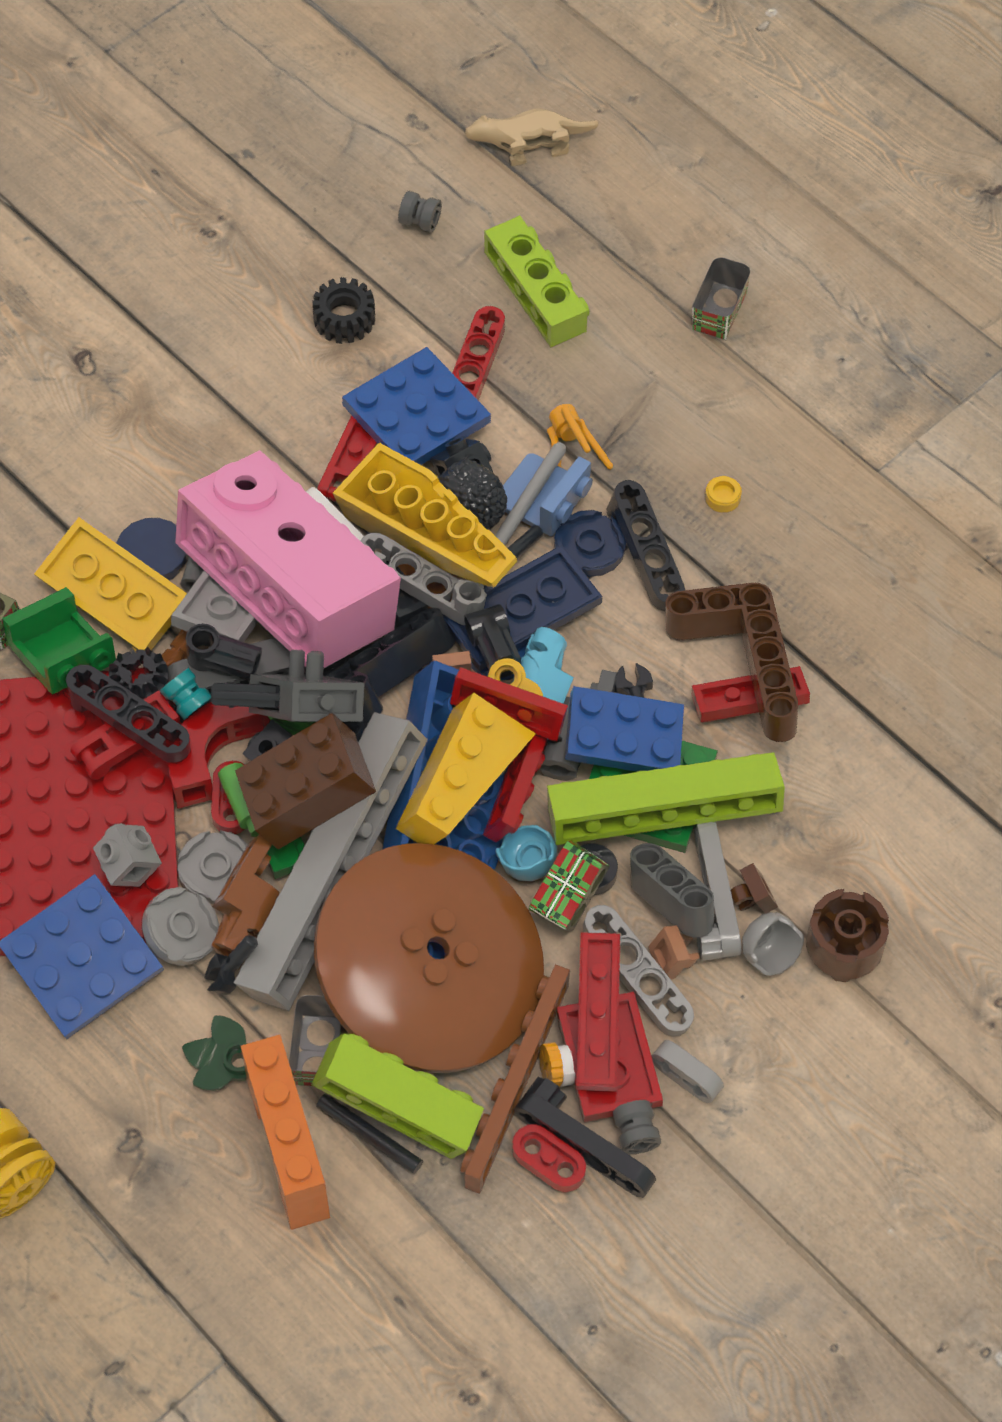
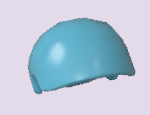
[496,825,557,881]

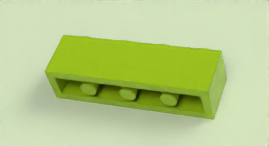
[311,1033,484,1159]

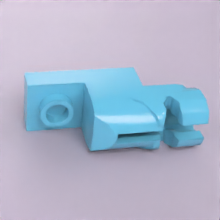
[512,627,574,741]

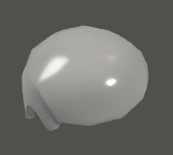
[742,912,804,976]

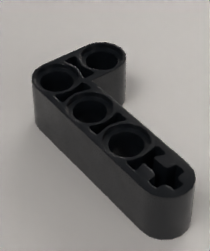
[326,608,455,723]

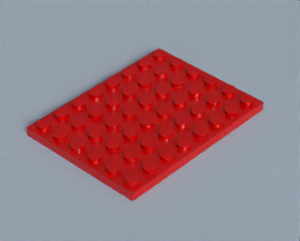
[0,668,179,956]

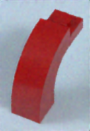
[168,702,271,809]

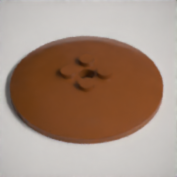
[314,843,544,1073]

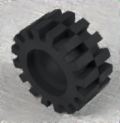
[312,277,375,344]

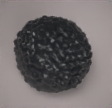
[438,459,508,530]

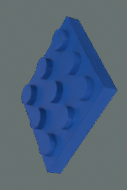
[342,347,491,465]
[0,874,164,1040]

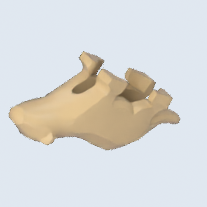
[465,109,599,167]

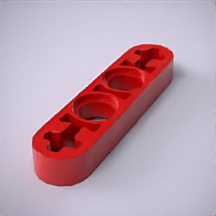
[452,306,505,401]

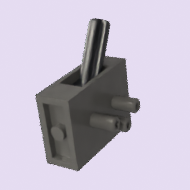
[211,650,364,721]

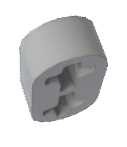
[652,1040,724,1103]

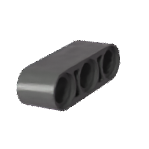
[630,843,714,938]

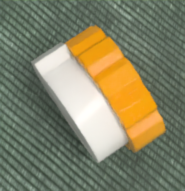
[539,1042,575,1087]

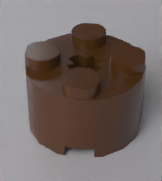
[806,889,889,982]

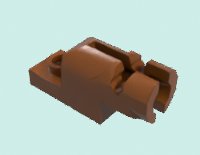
[211,834,280,965]

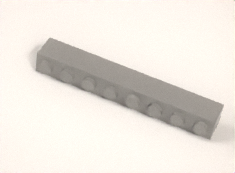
[234,712,428,1011]

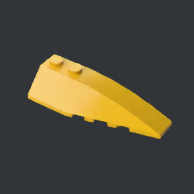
[333,442,517,588]

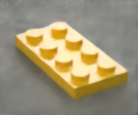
[34,517,187,650]

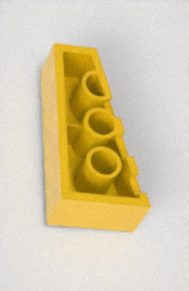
[396,693,536,845]

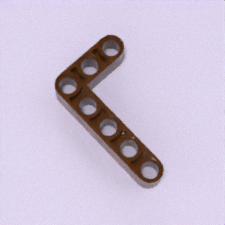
[665,583,798,742]

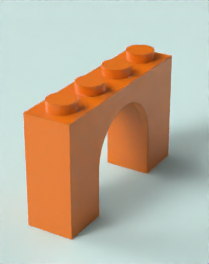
[241,1034,330,1230]

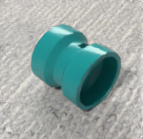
[160,668,211,720]

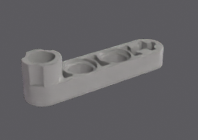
[361,533,487,625]
[694,822,741,961]
[583,905,694,1036]

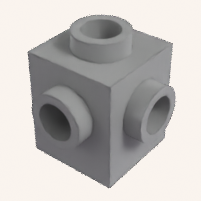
[93,824,162,887]

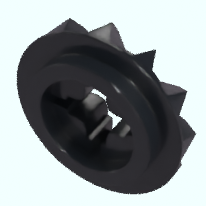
[109,646,169,700]

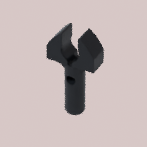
[615,663,653,698]
[204,935,258,995]

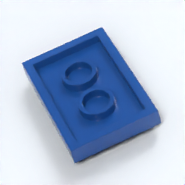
[565,686,684,771]

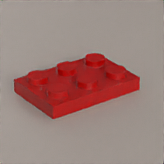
[556,991,663,1122]

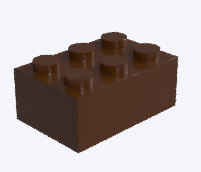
[235,713,376,850]

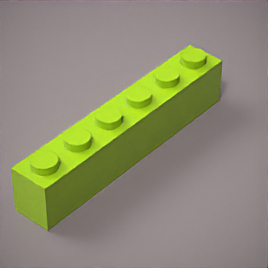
[547,752,785,845]

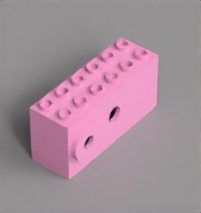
[175,450,401,668]

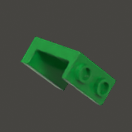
[2,587,116,695]

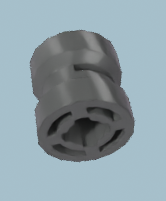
[398,191,442,233]
[613,1100,661,1154]

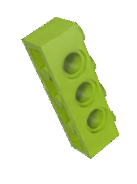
[484,216,590,348]

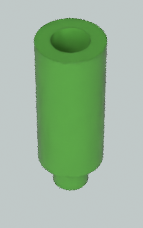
[218,763,259,837]

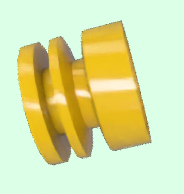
[0,1108,56,1219]

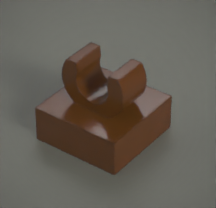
[731,863,778,914]

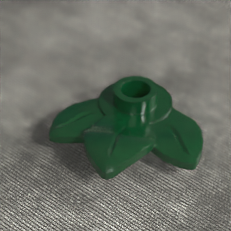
[182,1015,248,1091]

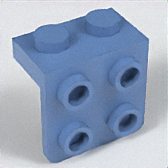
[503,453,593,537]

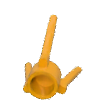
[547,404,613,469]

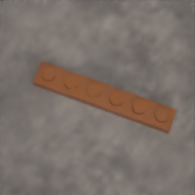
[460,964,570,1194]

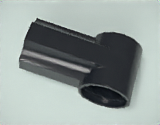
[464,604,521,678]
[186,623,262,680]

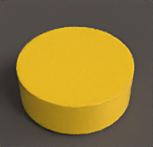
[705,476,742,513]

